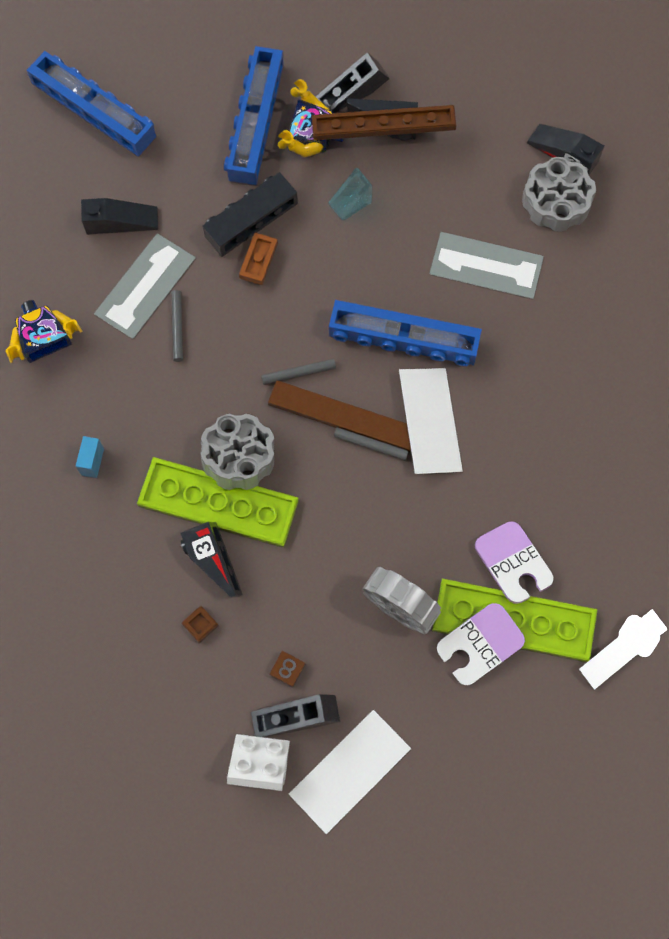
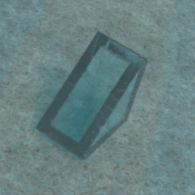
[328,168,373,220]

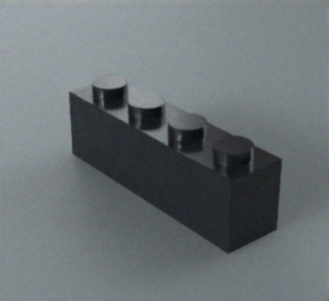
[202,172,298,257]

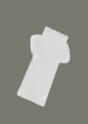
[579,609,667,690]

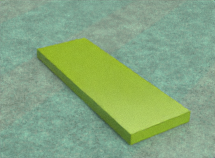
[137,457,299,548]
[432,579,598,662]

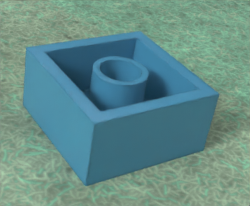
[76,436,104,478]

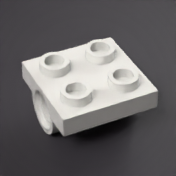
[227,734,290,791]

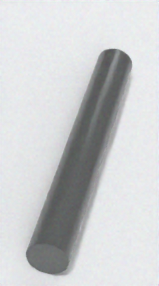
[171,290,183,362]
[261,359,336,385]
[334,427,409,460]

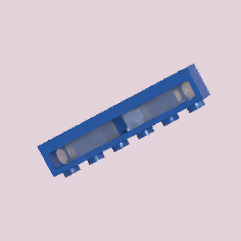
[224,46,284,185]
[27,51,156,157]
[329,300,482,366]

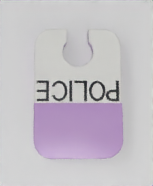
[475,522,553,604]
[437,603,525,685]

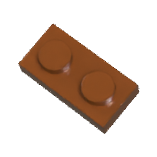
[239,233,278,285]

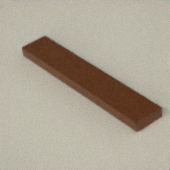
[312,105,457,140]
[268,380,411,452]

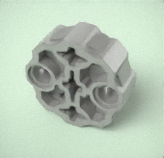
[522,157,596,232]
[200,414,274,490]
[362,567,441,634]

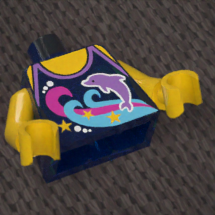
[278,79,344,158]
[5,300,83,363]

